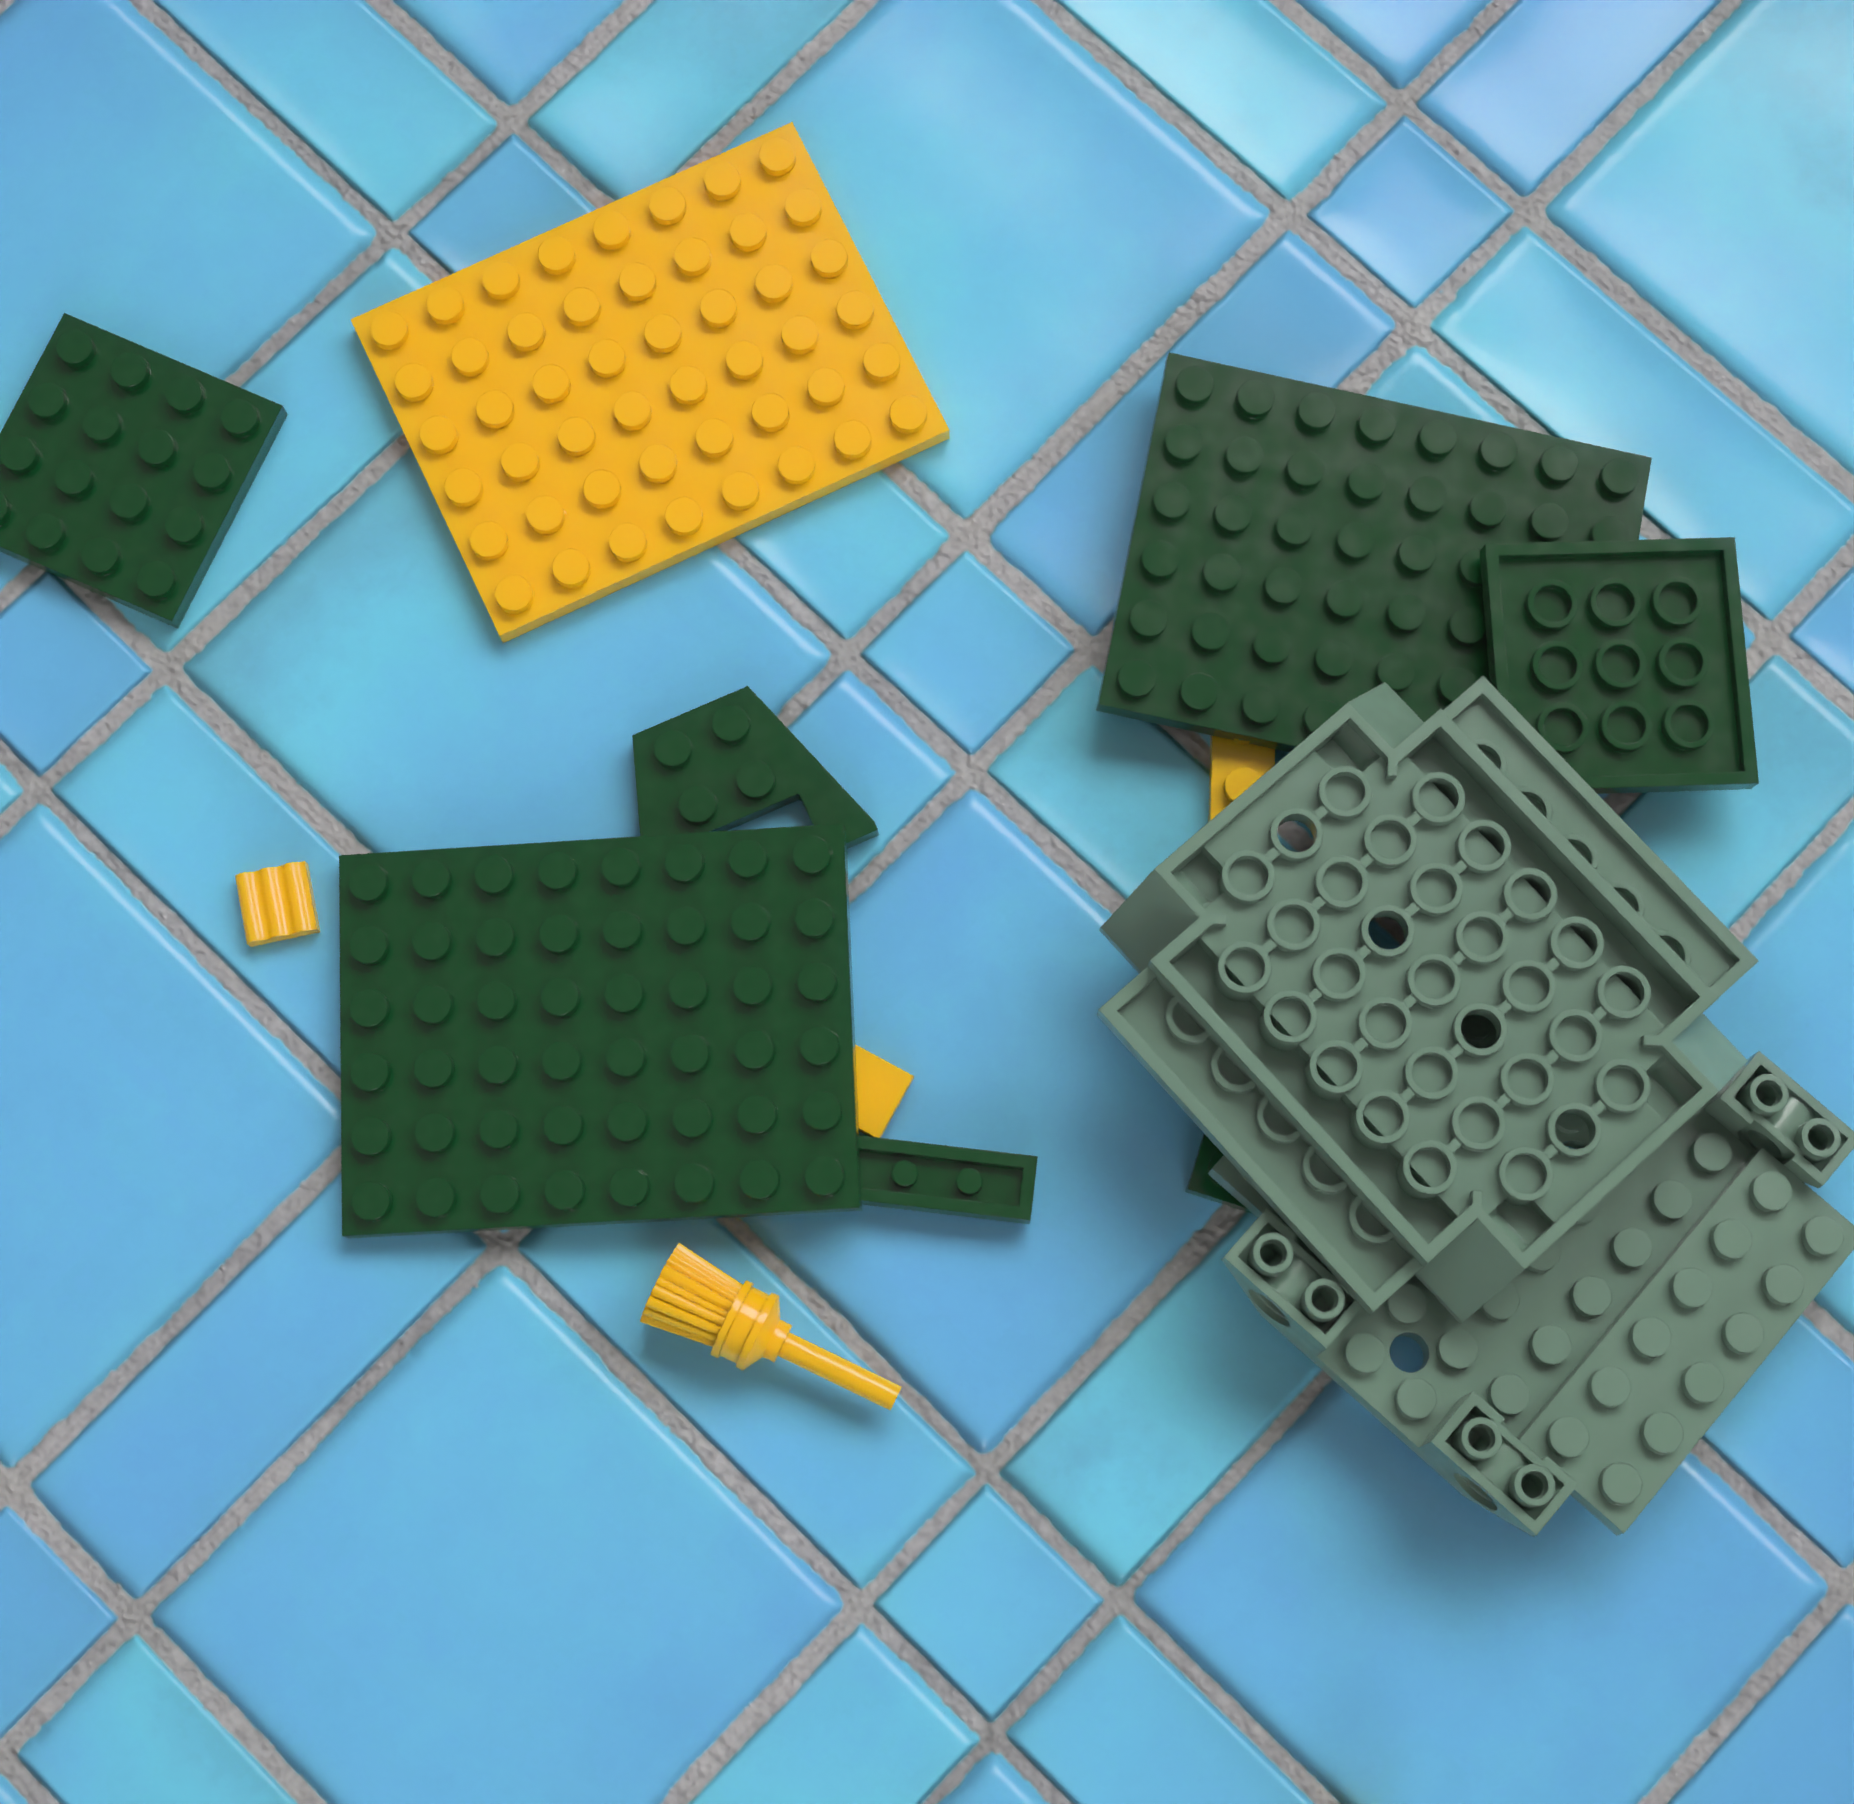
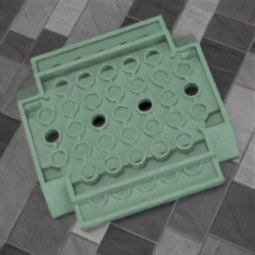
[1097,676,1758,1324]
[1208,1015,1854,1537]

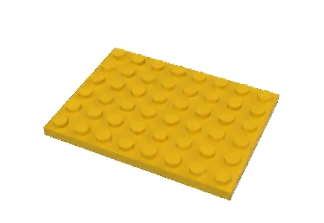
[350,122,949,643]

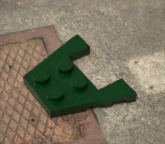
[632,686,879,849]

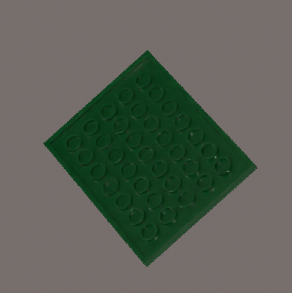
[1096,352,1652,752]
[339,823,862,1238]

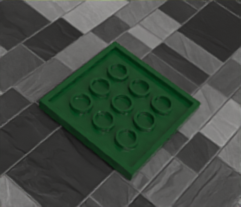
[0,313,288,628]
[1479,537,1759,794]

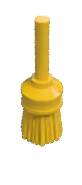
[640,1243,902,1411]

